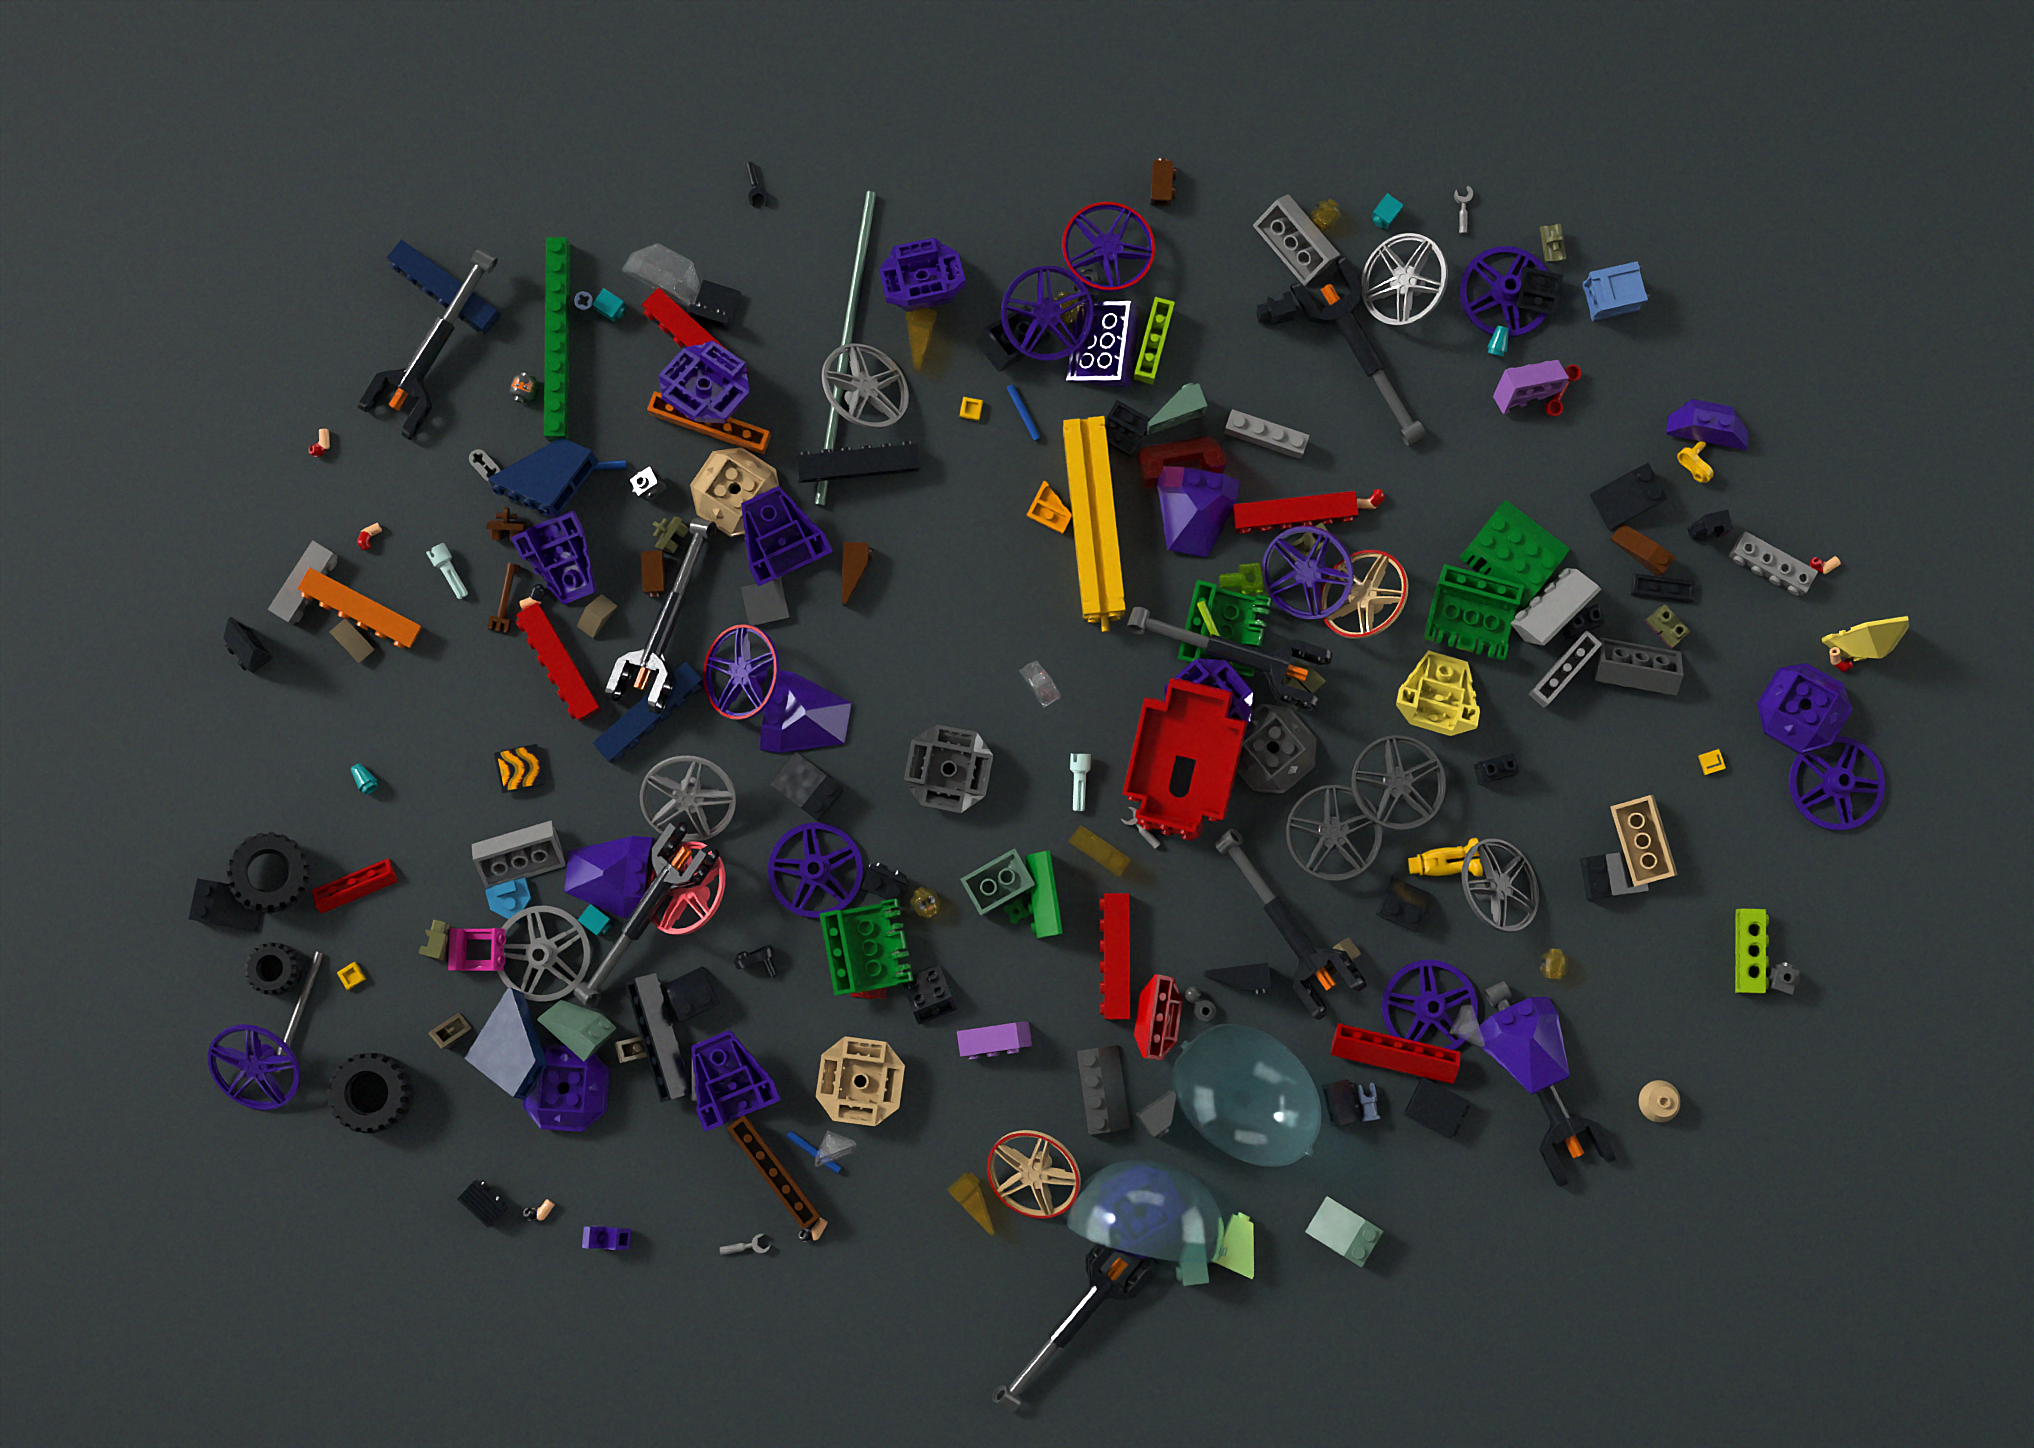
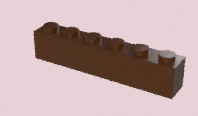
[727,1115,822,1230]

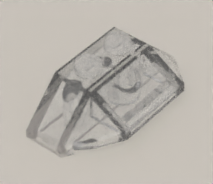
[622,243,700,307]

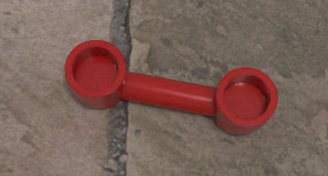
[1545,364,1581,416]

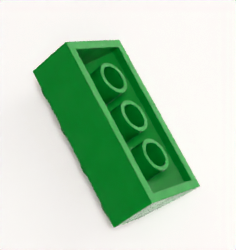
[1022,850,1062,939]

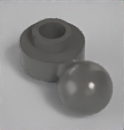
[1185,986,1216,1021]

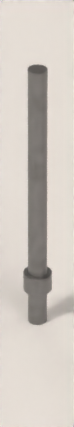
[274,952,324,1073]

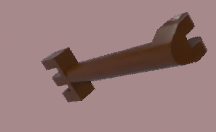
[488,563,520,634]

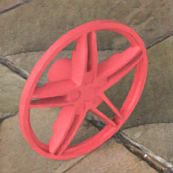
[646,841,726,935]

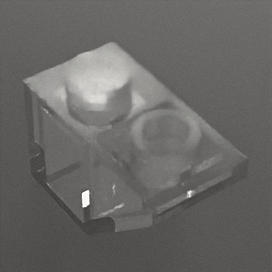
[1019,660,1061,707]

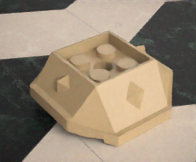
[690,447,780,538]
[816,1036,905,1126]

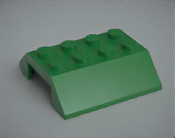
[1459,499,1570,608]
[1424,564,1524,661]
[1177,580,1273,679]
[820,899,914,996]

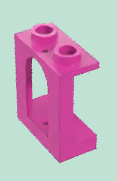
[448,928,506,971]

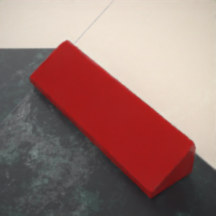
[311,858,398,913]

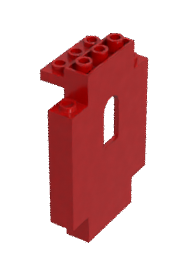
[1122,677,1248,841]

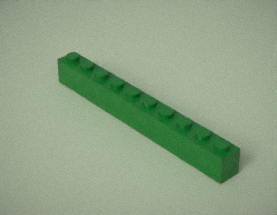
[544,237,570,441]

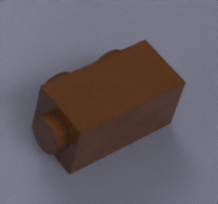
[1150,158,1177,206]
[641,550,666,598]

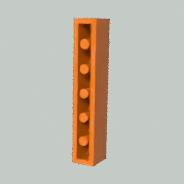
[647,391,771,455]
[297,567,422,650]

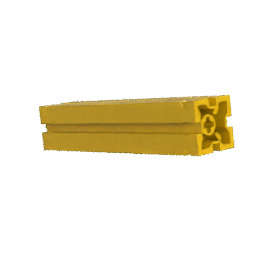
[1063,416,1125,632]

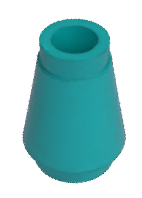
[1487,325,1509,357]
[351,763,378,795]

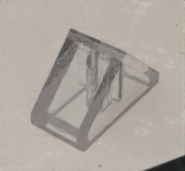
[1450,1005,1485,1047]
[814,1130,856,1167]

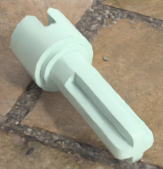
[426,543,468,599]
[1070,753,1091,811]

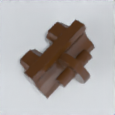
[486,507,527,540]

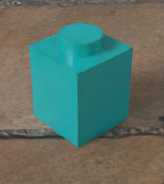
[1371,193,1403,230]
[592,288,626,323]
[577,904,612,936]

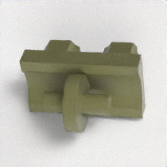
[1540,224,1566,263]
[652,516,689,554]

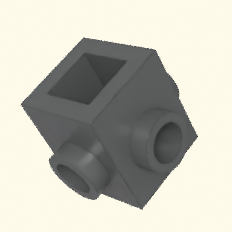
[1073,269,1102,301]
[630,466,667,502]
[1768,962,1800,995]

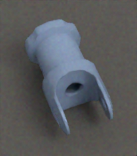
[574,291,593,310]
[1357,1083,1381,1122]

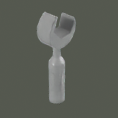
[1454,186,1473,235]
[1121,807,1161,849]
[720,1234,771,1255]

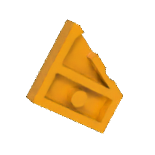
[1026,481,1072,534]

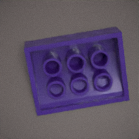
[1066,301,1141,387]

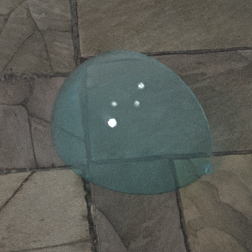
[1172,1023,1321,1167]
[1063,1159,1228,1263]

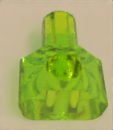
[1219,562,1263,594]

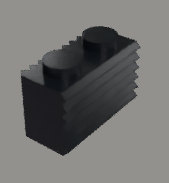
[457,1180,508,1228]

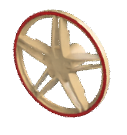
[1320,550,1408,639]
[987,1130,1081,1218]

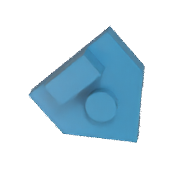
[485,878,532,924]

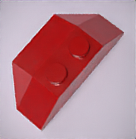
[1134,974,1183,1061]

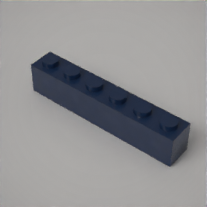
[387,239,501,334]
[592,661,704,763]

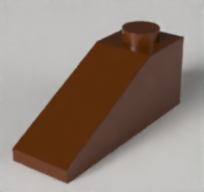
[1610,523,1676,577]
[842,542,873,606]

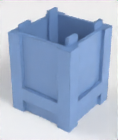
[1582,261,1650,321]

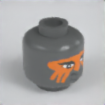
[509,372,539,404]

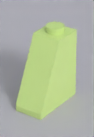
[1212,1212,1254,1279]

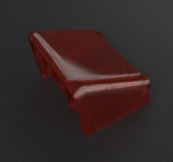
[1138,436,1227,489]

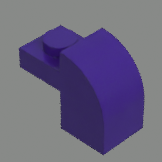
[582,1225,631,1250]

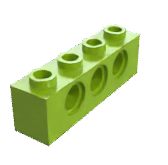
[1134,297,1175,384]
[1735,909,1769,994]

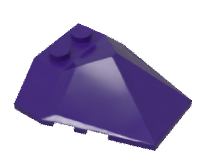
[1157,466,1240,558]
[741,486,833,587]
[511,511,596,605]
[760,670,852,753]
[564,836,654,919]
[1473,997,1570,1095]
[691,1030,781,1132]

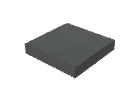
[741,578,790,626]

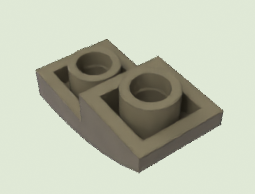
[329,619,374,663]

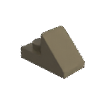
[615,1036,647,1063]

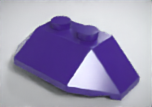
[1666,399,1749,450]

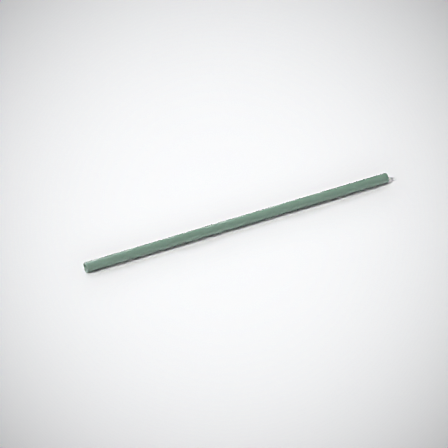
[815,191,876,506]

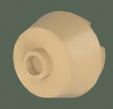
[1639,1080,1681,1123]

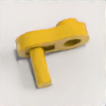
[1677,441,1714,483]

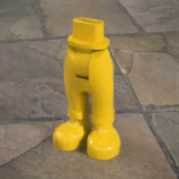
[1408,838,1483,877]

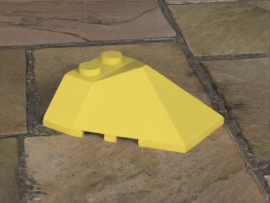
[1822,616,1909,662]
[1396,650,1480,736]

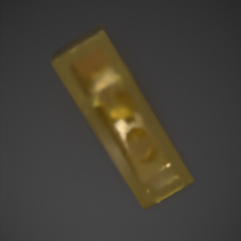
[905,308,937,372]
[1068,825,1131,878]
[947,1172,995,1236]

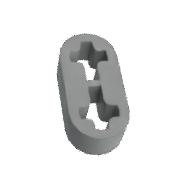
[469,449,501,483]

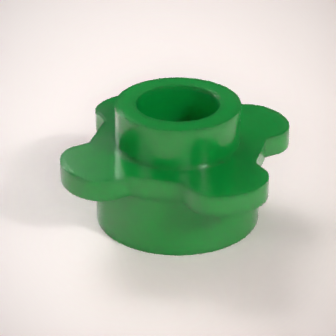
[1004,899,1029,924]

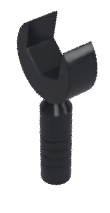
[746,162,769,207]

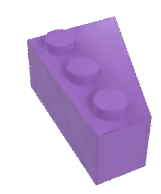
[1493,360,1569,415]
[957,1021,1032,1060]

